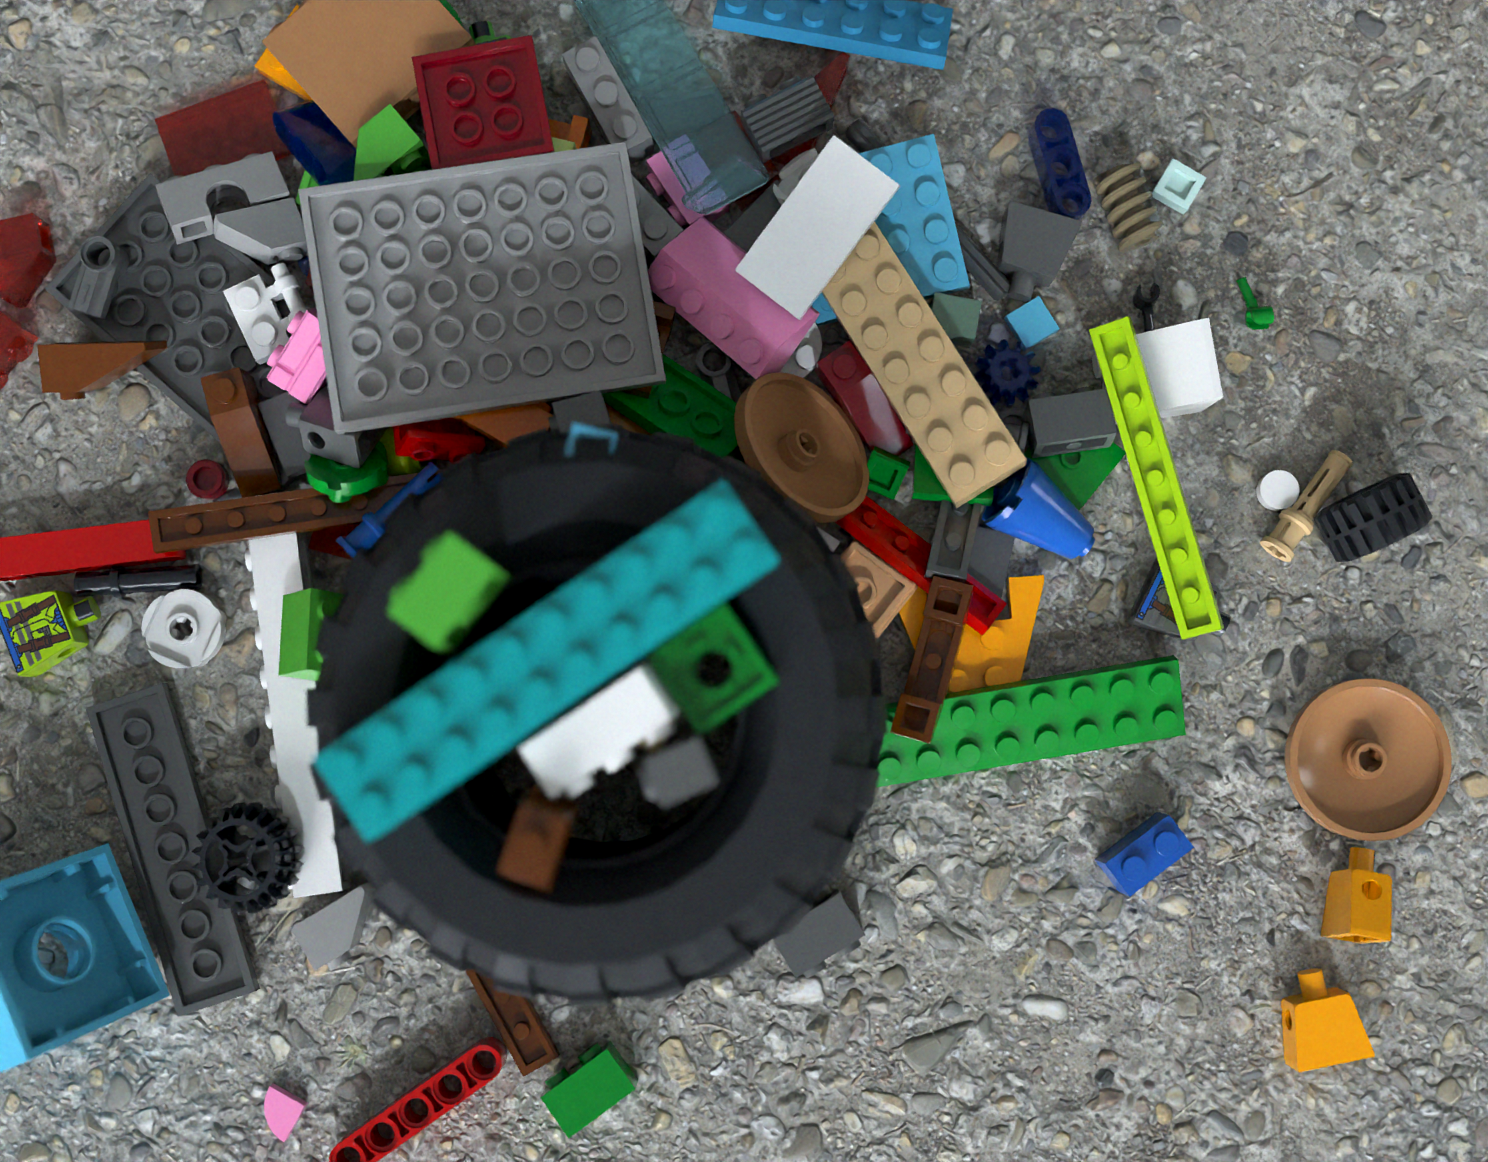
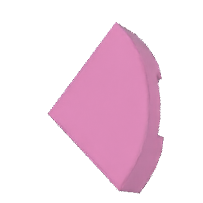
[264,1083,308,1142]

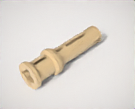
[1260,450,1353,562]

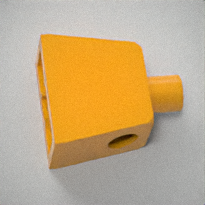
[1320,847,1392,944]
[1281,968,1375,1072]

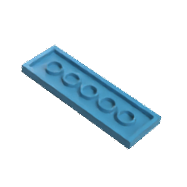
[712,0,953,70]

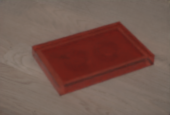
[155,79,293,176]

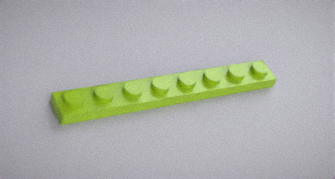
[1089,316,1224,640]

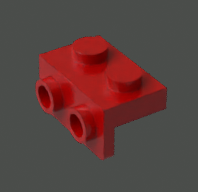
[393,417,486,464]

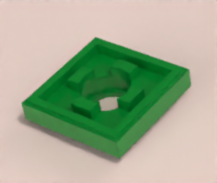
[645,601,779,736]

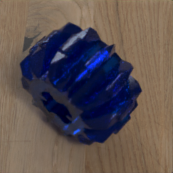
[973,339,1041,407]

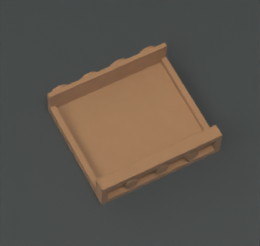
[262,0,476,150]

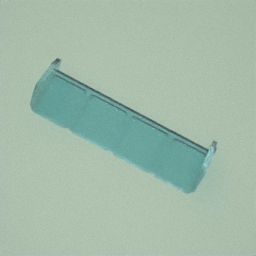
[574,0,770,215]

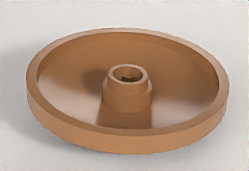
[734,372,869,523]
[1285,678,1452,841]

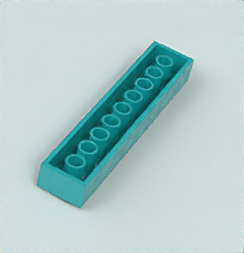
[311,479,780,843]

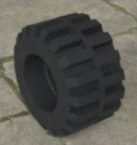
[1314,473,1433,562]

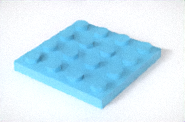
[812,134,970,326]

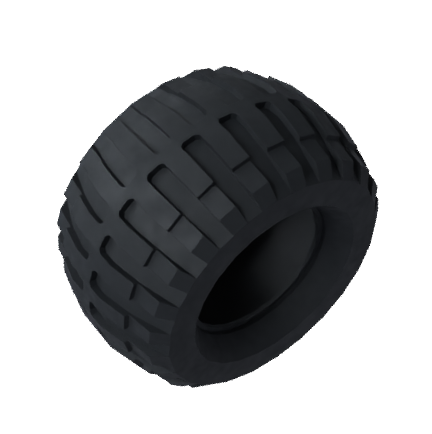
[306,424,888,1007]

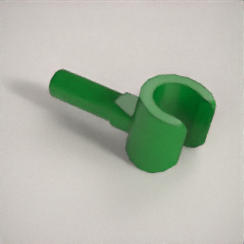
[1236,277,1274,330]

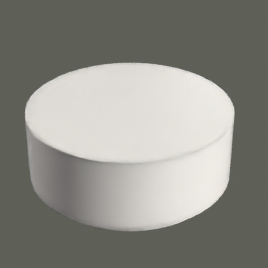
[1256,470,1300,511]

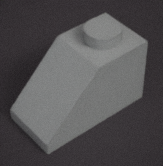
[213,197,307,265]
[290,882,374,971]

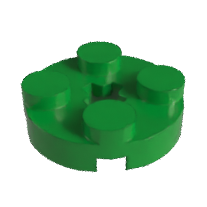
[304,441,389,503]

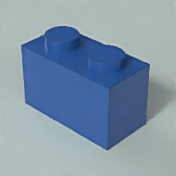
[1094,812,1194,897]

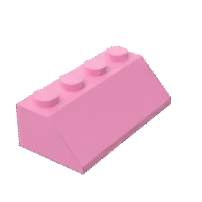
[648,217,820,380]

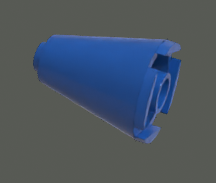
[981,457,1095,559]

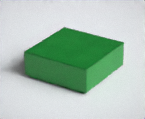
[867,446,911,500]

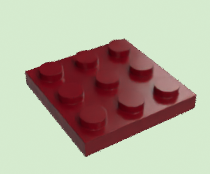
[412,35,555,170]

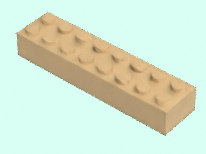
[821,221,1026,509]

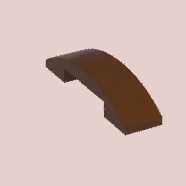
[890,576,973,744]

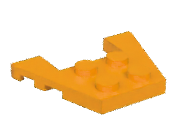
[898,575,1044,693]

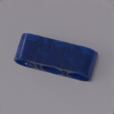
[272,99,356,186]
[1028,108,1092,221]

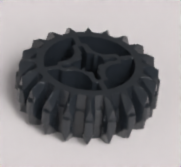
[191,802,304,914]

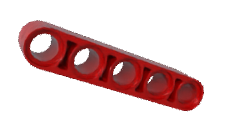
[0,519,187,581]
[329,1037,507,1162]

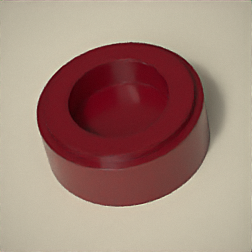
[186,459,229,500]

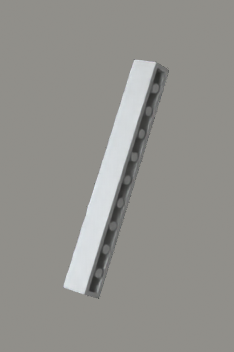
[245,491,352,898]

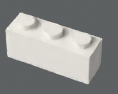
[519,665,681,798]

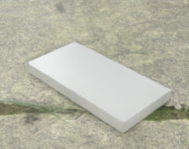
[735,135,900,320]

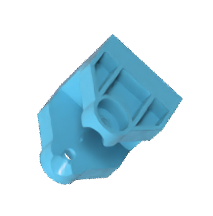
[0,843,170,1073]

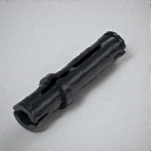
[74,564,202,598]

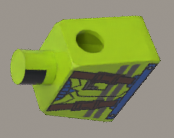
[0,590,101,677]

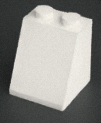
[1092,318,1223,425]

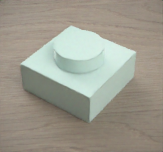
[1152,158,1207,215]

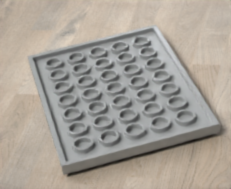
[298,142,666,434]

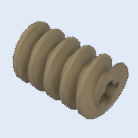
[1093,162,1164,253]

